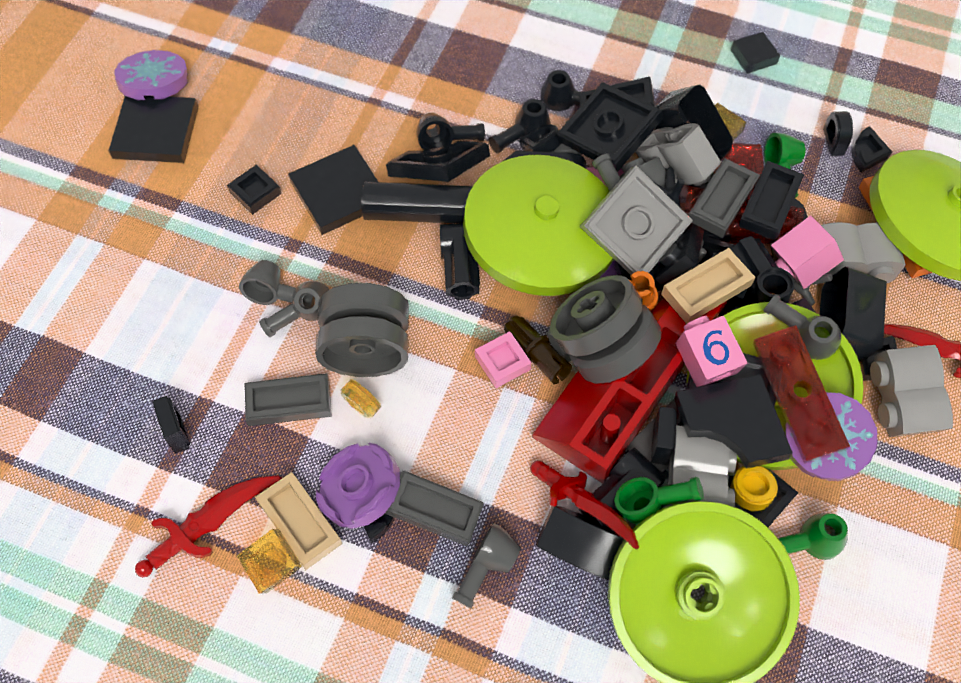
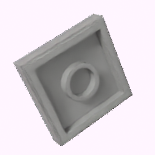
[580,165,693,275]

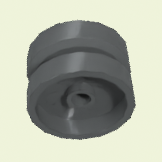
[550,275,661,384]
[315,283,409,377]

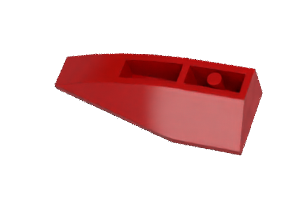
[532,298,728,484]

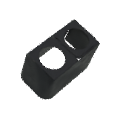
[656,85,733,161]
[819,266,887,363]

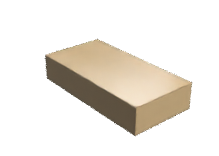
[661,248,755,324]
[255,472,342,571]

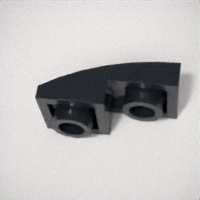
[535,505,624,581]

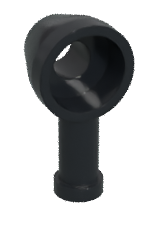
[540,70,581,112]
[489,99,551,153]
[416,112,485,150]

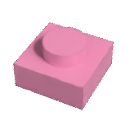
[475,331,531,388]

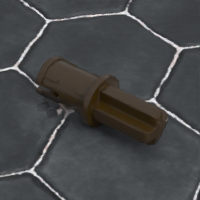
[504,315,572,384]

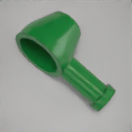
[764,133,806,198]
[615,477,704,525]
[778,513,848,560]

